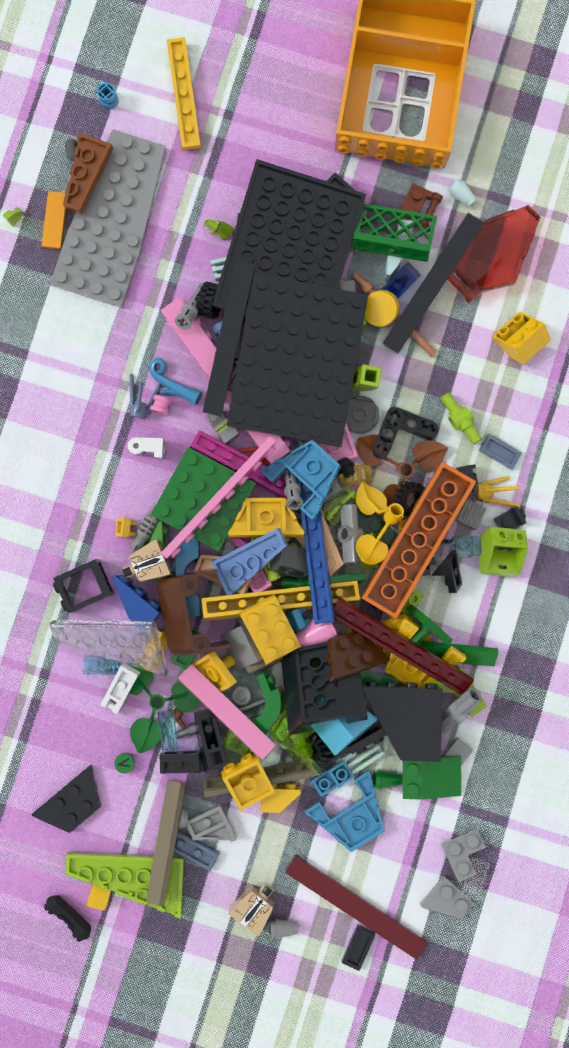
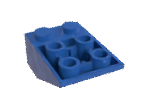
[112,574,162,631]

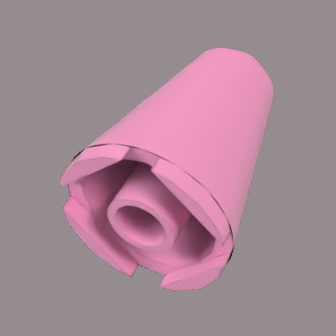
[295,617,340,648]

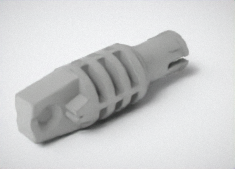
[128,504,161,552]

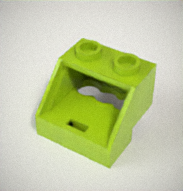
[478,527,528,577]

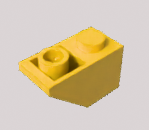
[260,782,301,813]

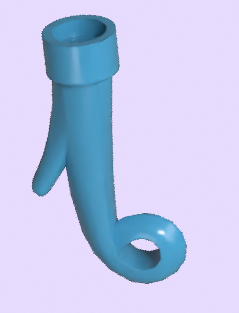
[149,358,203,406]

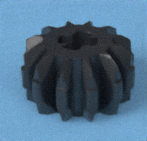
[304,732,336,765]

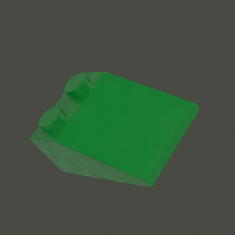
[402,755,461,800]

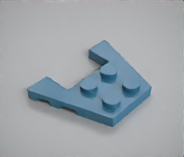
[260,440,341,521]
[304,770,384,852]

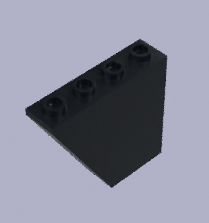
[363,681,443,762]

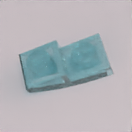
[452,536,482,558]

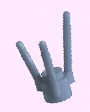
[129,374,161,419]

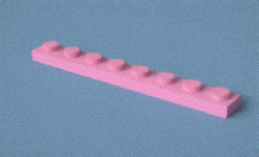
[161,436,276,559]

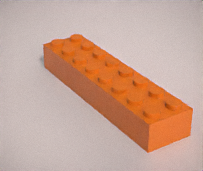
[360,462,476,619]

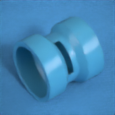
[97,82,119,110]

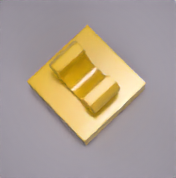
[115,518,137,538]

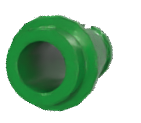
[281,576,306,589]

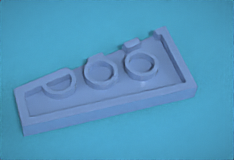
[211,528,288,595]

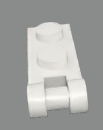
[100,662,140,715]

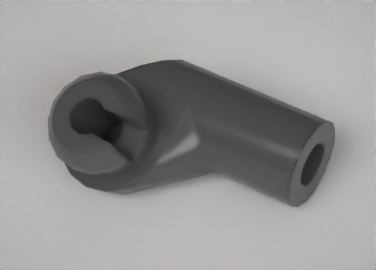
[65,138,78,161]

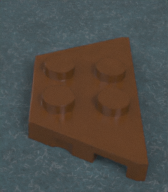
[327,631,390,682]

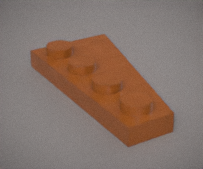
[63,133,114,215]

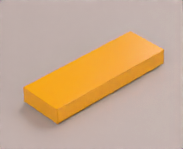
[42,191,67,250]

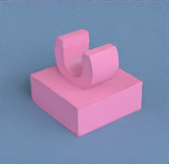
[250,570,273,592]

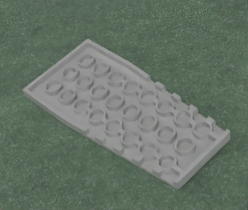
[50,130,166,308]

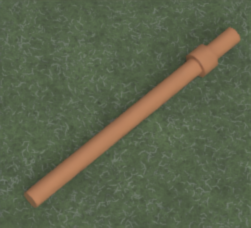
[352,272,437,357]

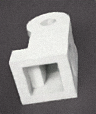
[128,437,166,460]

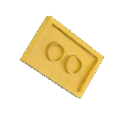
[239,594,301,664]

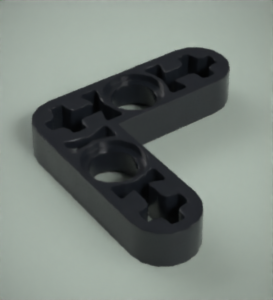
[372,407,439,459]

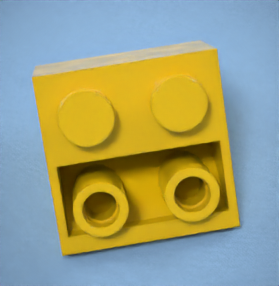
[492,312,551,365]

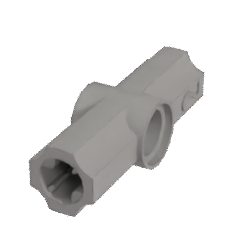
[337,504,363,565]
[441,688,482,734]

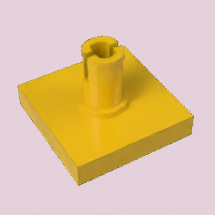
[193,651,237,692]

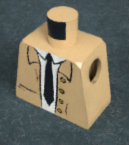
[122,539,172,582]
[228,883,274,937]

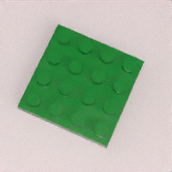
[151,447,256,552]

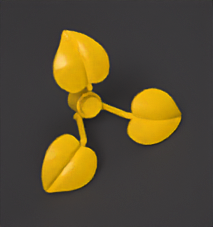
[356,481,406,565]

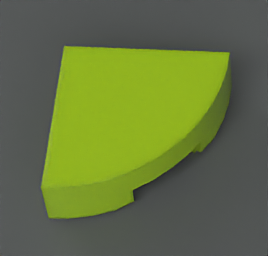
[3,207,25,227]

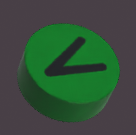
[114,753,135,773]

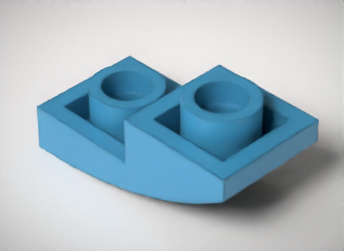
[310,760,355,797]

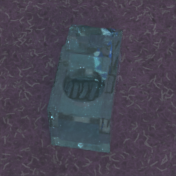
[83,655,121,675]

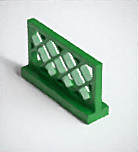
[353,203,437,262]

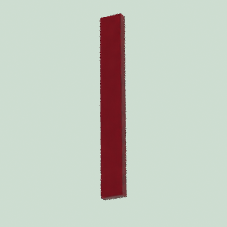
[333,597,474,695]
[285,854,427,960]

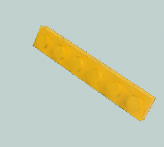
[167,37,201,151]

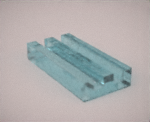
[157,710,178,752]

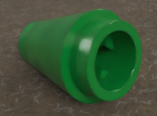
[373,770,402,790]

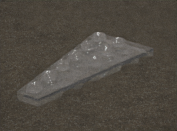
[49,620,169,677]

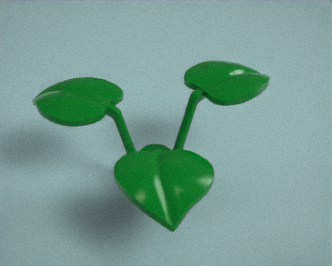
[124,662,201,753]

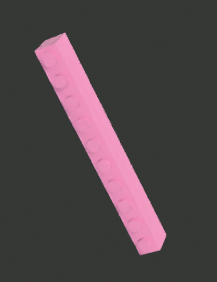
[161,297,291,465]

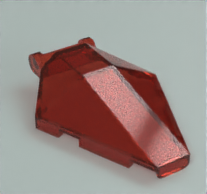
[447,205,541,303]

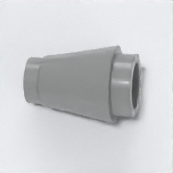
[269,918,298,939]

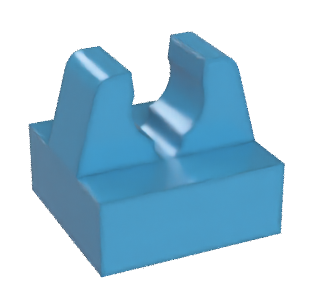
[285,608,310,631]

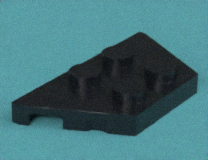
[31,765,101,833]

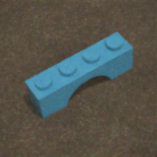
[172,538,202,616]

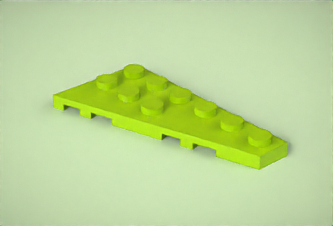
[65,852,184,919]

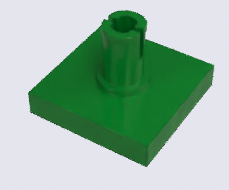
[406,604,453,645]

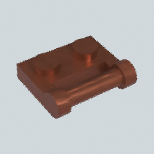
[400,183,443,229]

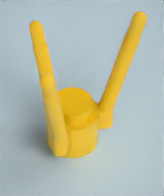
[477,476,521,508]

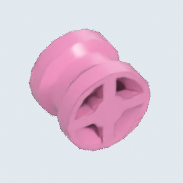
[150,395,172,416]

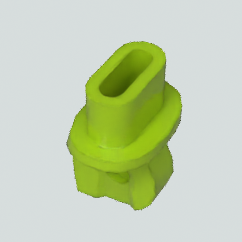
[203,218,234,239]

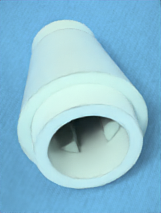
[448,178,476,207]

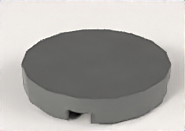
[346,396,379,434]

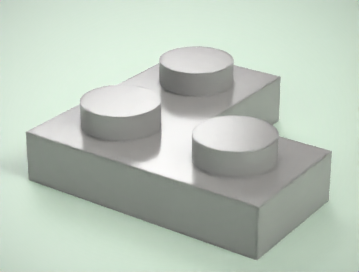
[441,829,486,883]

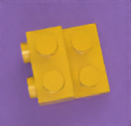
[221,753,275,811]

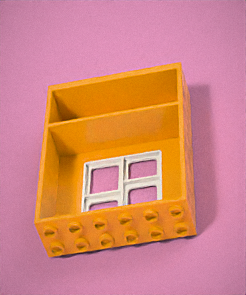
[334,0,476,169]

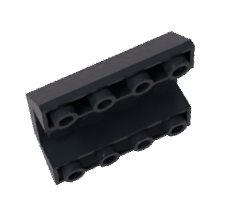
[281,642,368,735]

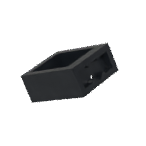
[53,559,114,614]

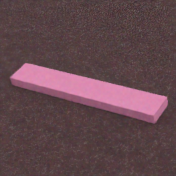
[178,664,276,761]

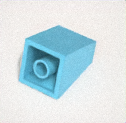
[311,697,378,756]

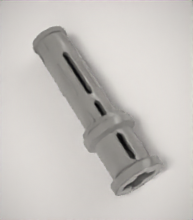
[175,283,203,330]
[284,469,304,510]

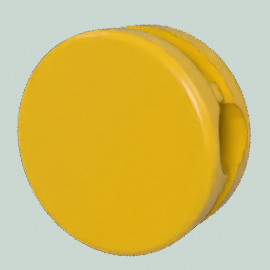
[365,290,400,327]

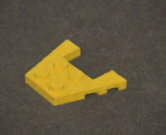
[384,616,467,686]

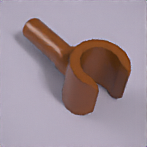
[171,708,186,729]

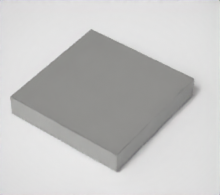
[220,624,262,670]

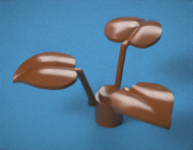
[357,435,448,507]

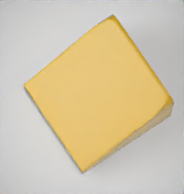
[86,884,111,911]

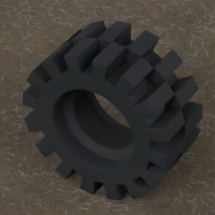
[196,281,221,319]
[392,481,425,516]

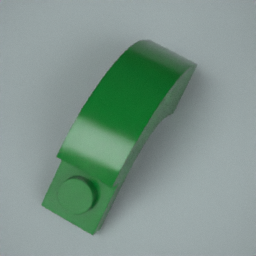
[248,669,285,734]

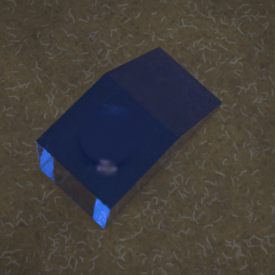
[381,262,421,299]

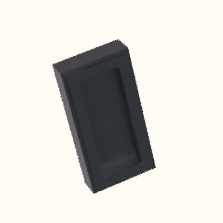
[341,924,375,971]

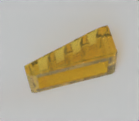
[342,463,372,487]

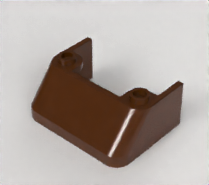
[157,568,231,655]

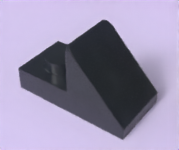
[432,550,463,593]

